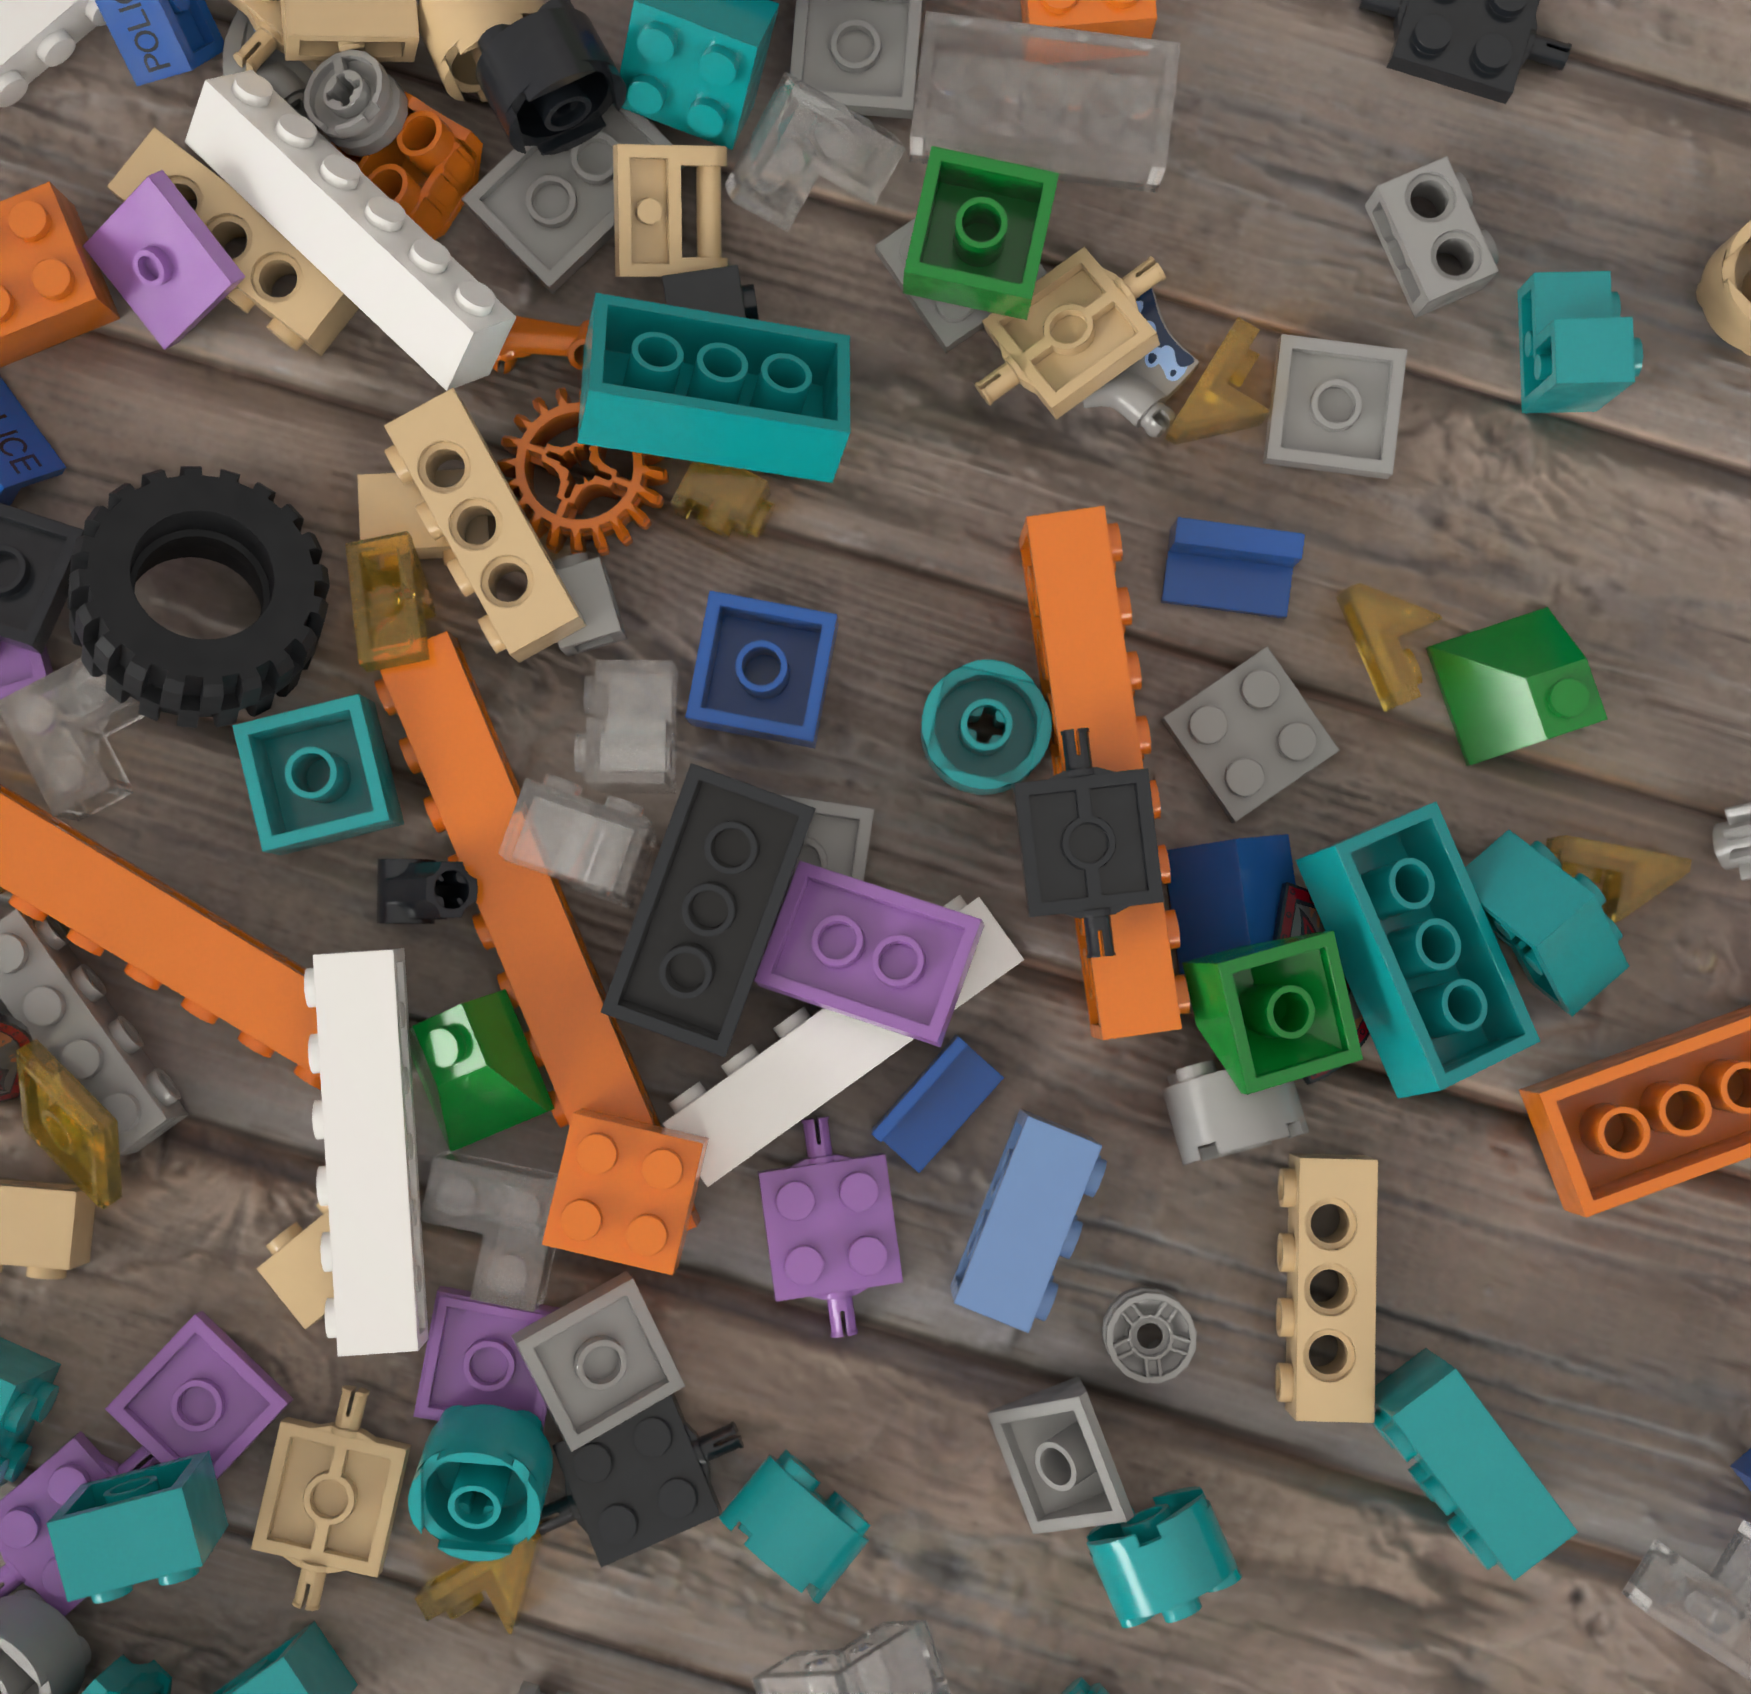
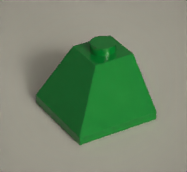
[1426,607,1608,766]
[1182,931,1363,1095]
[409,989,555,1153]

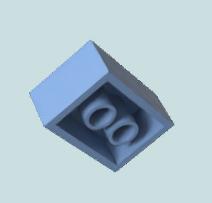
[950,1108,1107,1333]

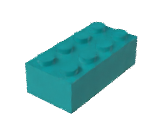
[577,292,851,483]
[1295,801,1540,1099]

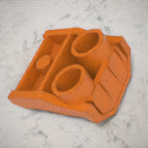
[331,91,483,240]

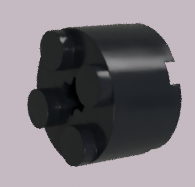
[476,0,627,155]

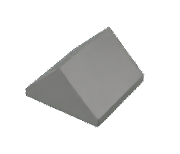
[987,1376,1135,1534]

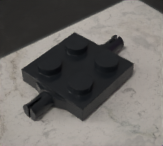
[1359,0,1572,104]
[1013,728,1164,958]
[537,1393,744,1568]

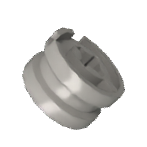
[304,49,408,157]
[1102,1286,1197,1384]

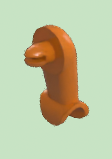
[493,316,590,374]

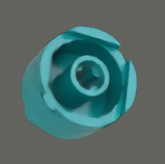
[920,659,1052,795]
[408,1404,553,1561]
[719,1449,871,1604]
[1086,1486,1242,1628]

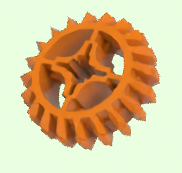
[497,387,669,556]

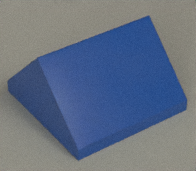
[1166,834,1296,976]

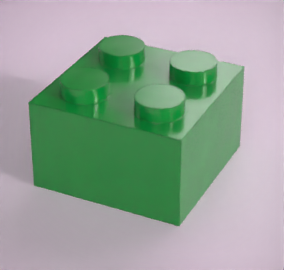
[903,146,1059,320]

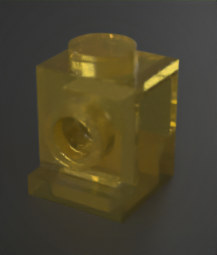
[670,461,775,538]

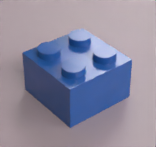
[685,591,839,749]

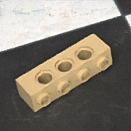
[107,127,359,356]
[384,388,587,663]
[1275,1153,1378,1423]

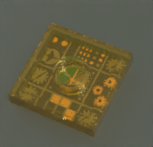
[16,1039,122,1209]

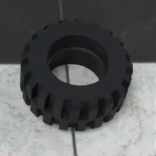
[67,466,330,728]

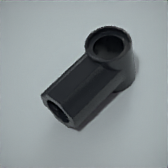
[377,859,478,924]

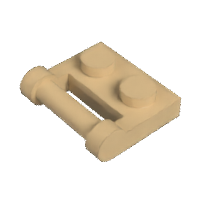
[613,144,728,277]

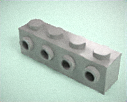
[0,909,189,1157]

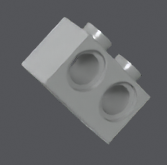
[1365,156,1499,318]

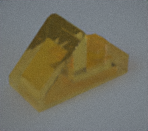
[1164,317,1270,445]
[345,531,436,672]
[1336,583,1443,713]
[1546,835,1692,923]
[414,1521,543,1634]

